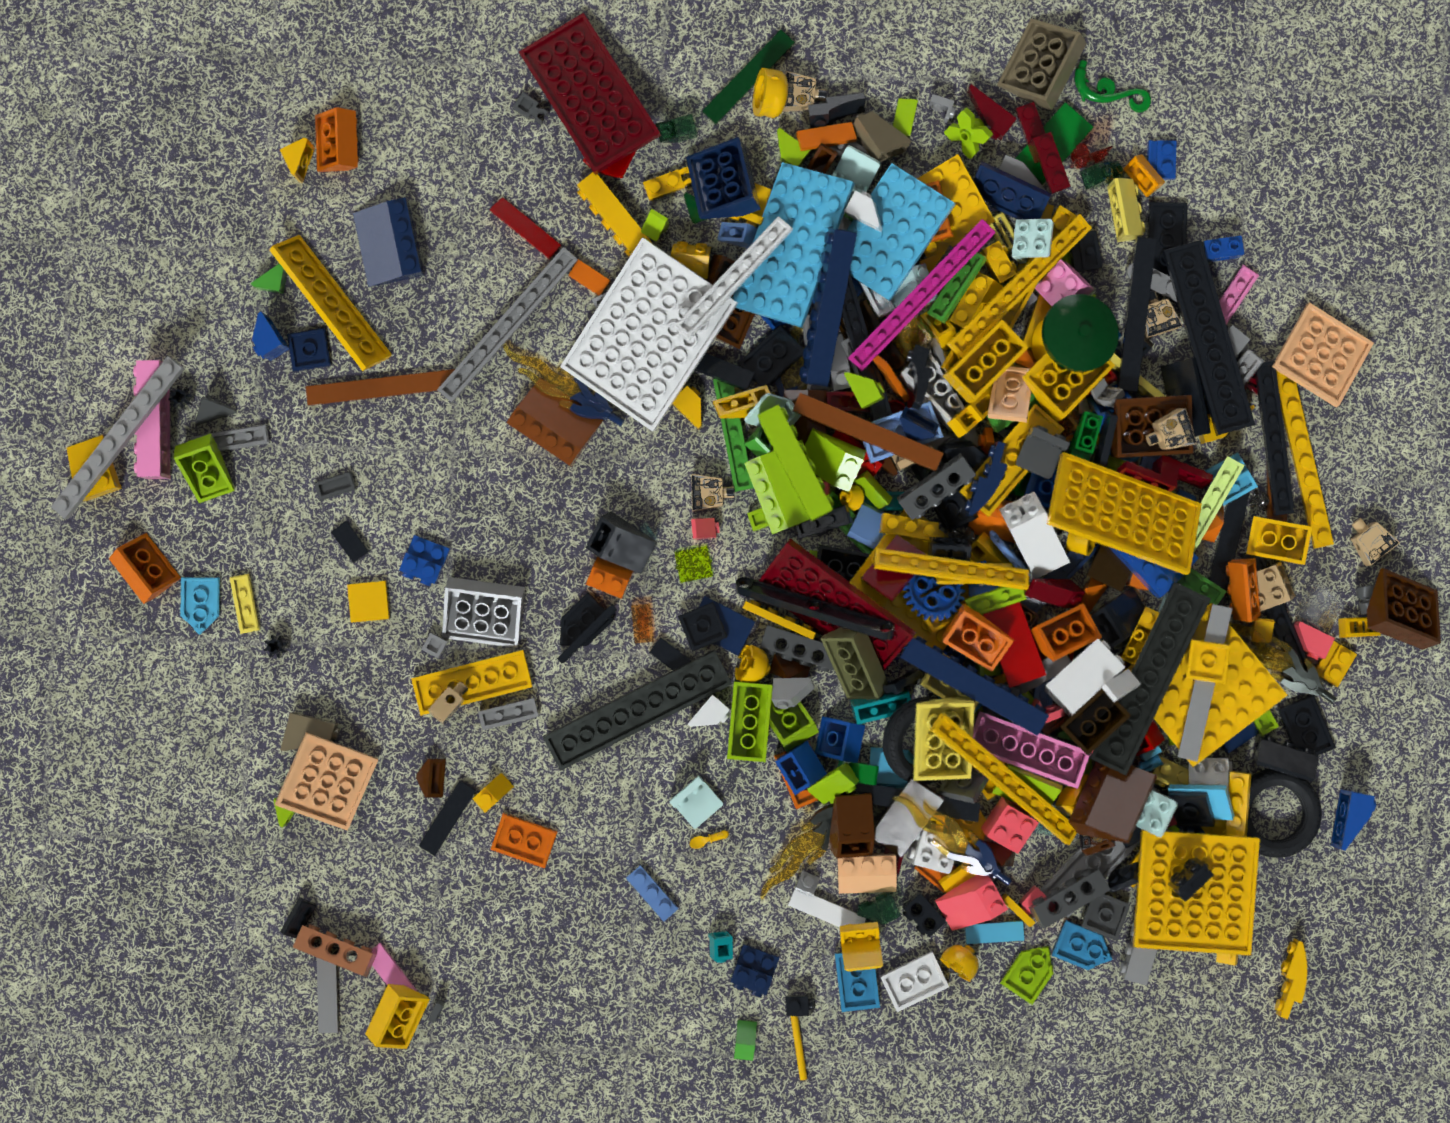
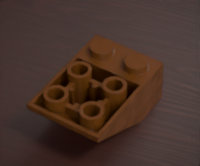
[828,793,875,859]

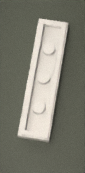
[788,889,866,927]

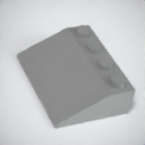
[442,577,525,648]

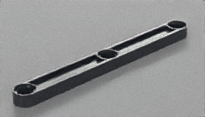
[735,577,895,640]

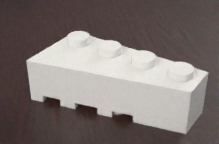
[898,347,964,432]

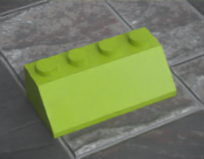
[727,681,773,762]

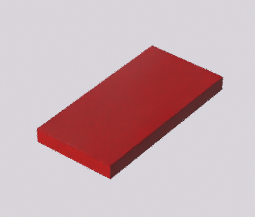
[983,602,1047,688]

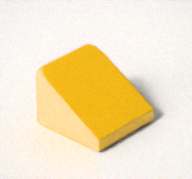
[1250,618,1275,643]

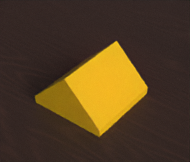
[279,138,315,183]

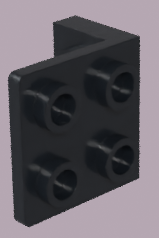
[1168,857,1213,902]

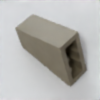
[853,111,912,162]
[280,712,340,751]

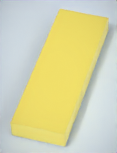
[229,574,260,634]

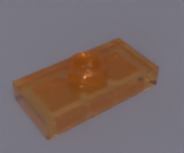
[631,604,654,643]

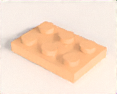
[988,366,1032,422]

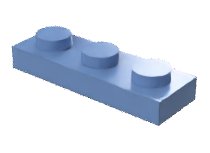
[626,865,678,922]

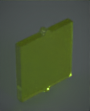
[674,546,713,583]

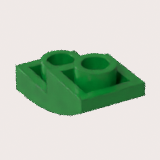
[838,760,879,785]

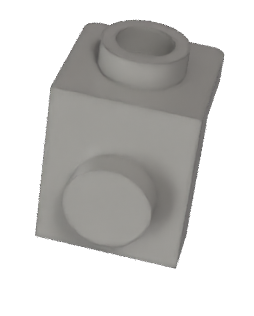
[1091,378,1125,408]

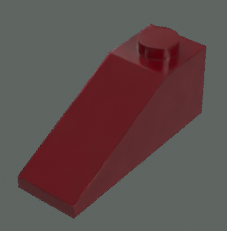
[967,84,1017,141]
[1025,578,1085,608]

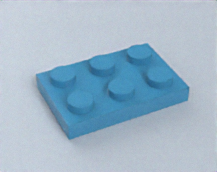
[834,952,880,1012]

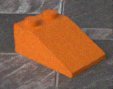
[942,603,1014,672]

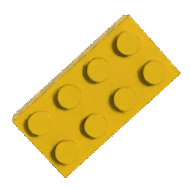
[943,320,1029,404]

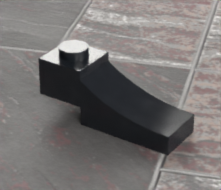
[808,93,865,129]
[906,344,932,410]

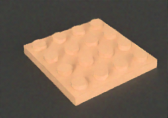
[1272,302,1374,407]
[275,732,378,831]

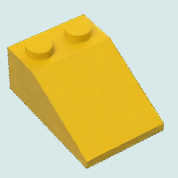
[66,435,122,502]
[1246,516,1312,565]

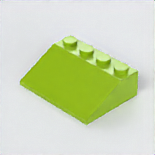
[744,440,817,535]

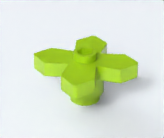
[944,107,993,159]

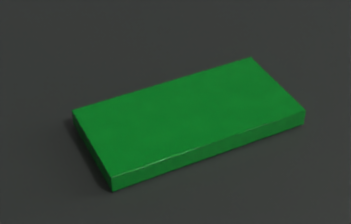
[1015,102,1094,185]

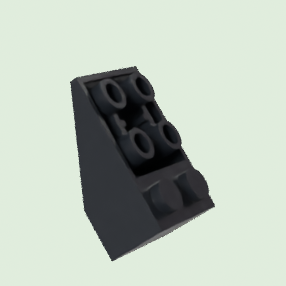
[585,511,658,574]
[1090,587,1145,648]

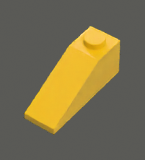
[713,385,771,418]

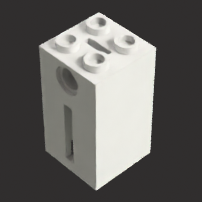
[999,492,1070,578]
[1044,639,1125,717]

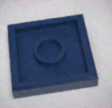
[287,328,331,372]

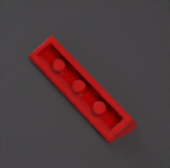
[490,197,561,260]

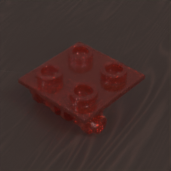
[1070,143,1113,169]

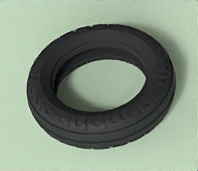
[883,697,940,784]
[1247,769,1322,858]

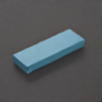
[965,920,1024,944]

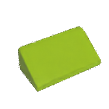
[893,98,918,138]
[854,470,892,509]

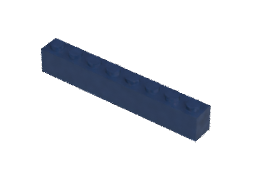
[800,228,857,387]
[900,635,1049,736]

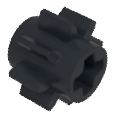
[168,385,194,410]
[264,635,289,658]

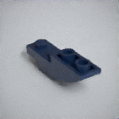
[964,441,1008,516]

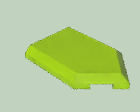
[1000,946,1054,1005]

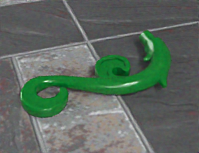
[1074,60,1151,113]

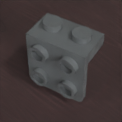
[1015,426,1070,479]

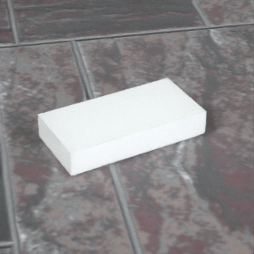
[1102,669,1141,702]

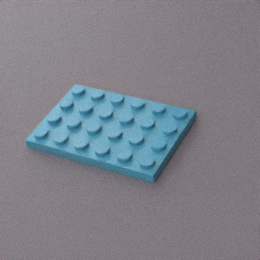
[847,163,956,301]

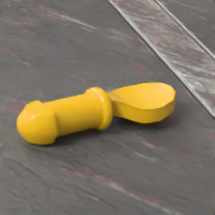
[689,830,729,849]

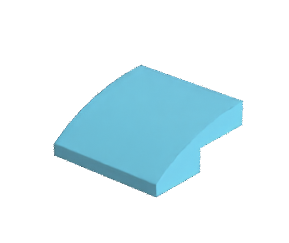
[1205,452,1258,506]

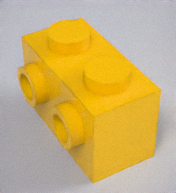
[980,241,1018,285]

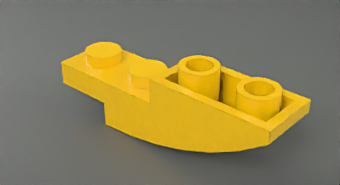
[1275,938,1307,1019]

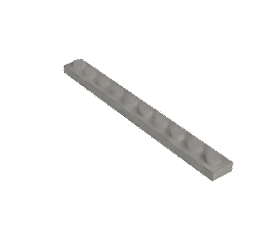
[437,247,578,403]
[51,356,185,519]

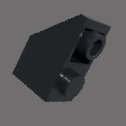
[941,441,988,472]

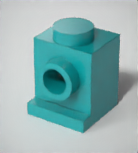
[708,931,733,963]

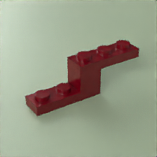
[1015,102,1071,194]
[1116,455,1213,492]

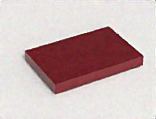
[861,535,927,601]

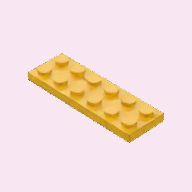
[959,404,1064,517]
[411,650,533,716]

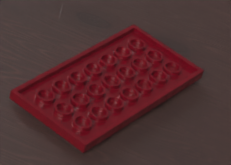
[519,13,661,175]
[759,538,916,671]

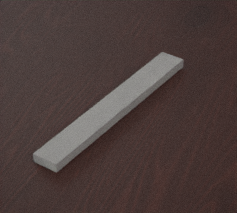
[1178,604,1232,762]

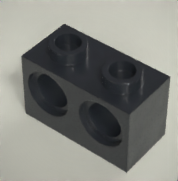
[928,537,972,561]
[902,891,946,937]

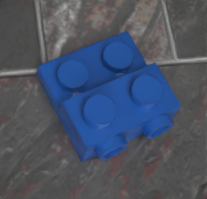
[399,535,450,587]

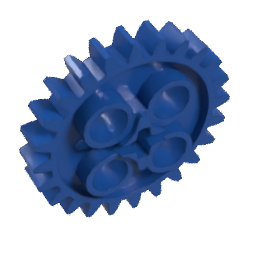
[902,574,966,622]

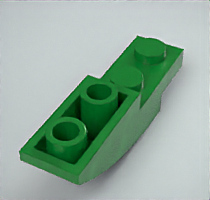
[1068,411,1103,461]

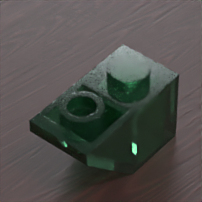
[655,114,697,143]
[1080,161,1124,190]
[855,892,901,925]

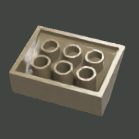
[997,18,1087,110]

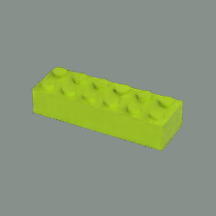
[758,404,834,522]

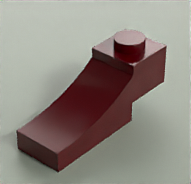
[826,392,871,414]

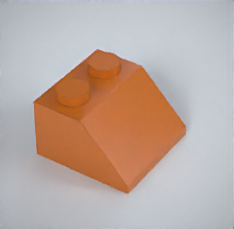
[586,557,634,599]

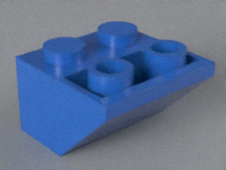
[774,741,827,795]

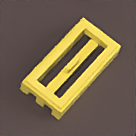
[989,212,1014,252]

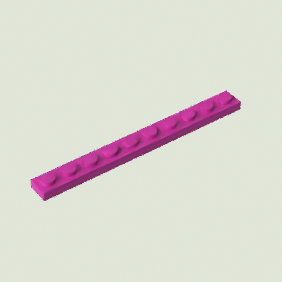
[847,219,996,372]

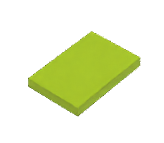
[992,764,1062,805]

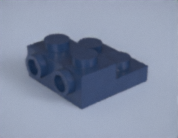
[730,944,780,997]

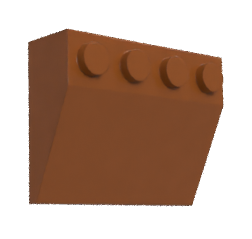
[506,377,604,467]

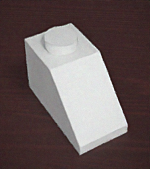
[844,191,883,232]
[688,694,730,727]

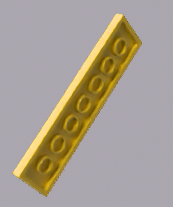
[269,235,392,371]

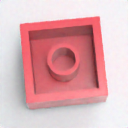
[981,797,1039,854]

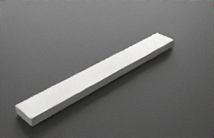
[675,216,793,340]

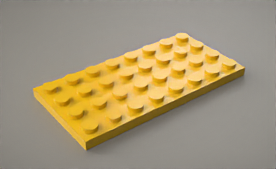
[1046,452,1202,575]

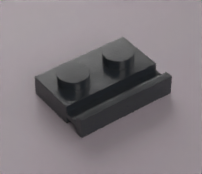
[1070,230,1103,272]

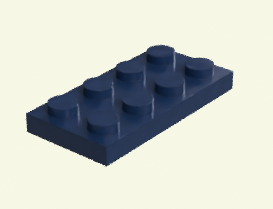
[973,161,1052,219]

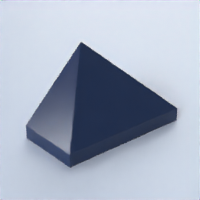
[899,406,939,441]

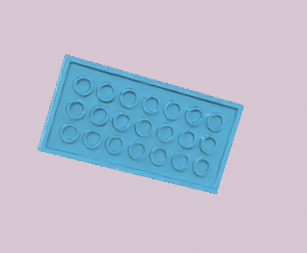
[732,162,854,328]

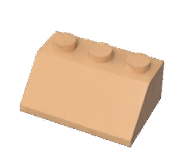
[837,853,897,894]

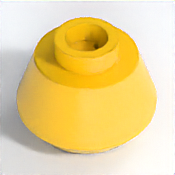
[840,484,864,511]

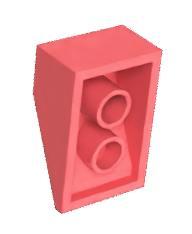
[935,875,1008,931]

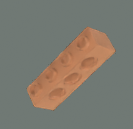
[293,924,376,978]

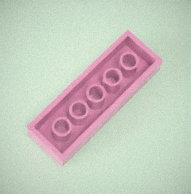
[133,360,171,479]
[973,711,1091,789]

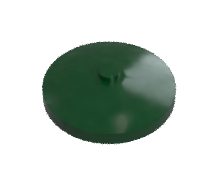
[1042,294,1119,372]

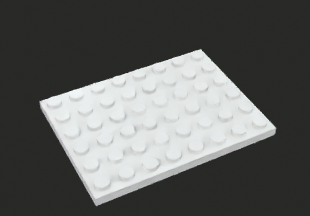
[560,237,738,432]

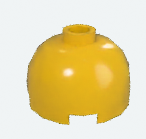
[735,645,770,683]
[940,945,979,982]

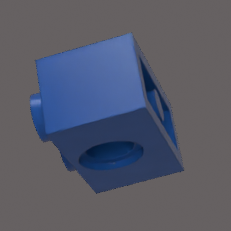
[1202,235,1244,263]

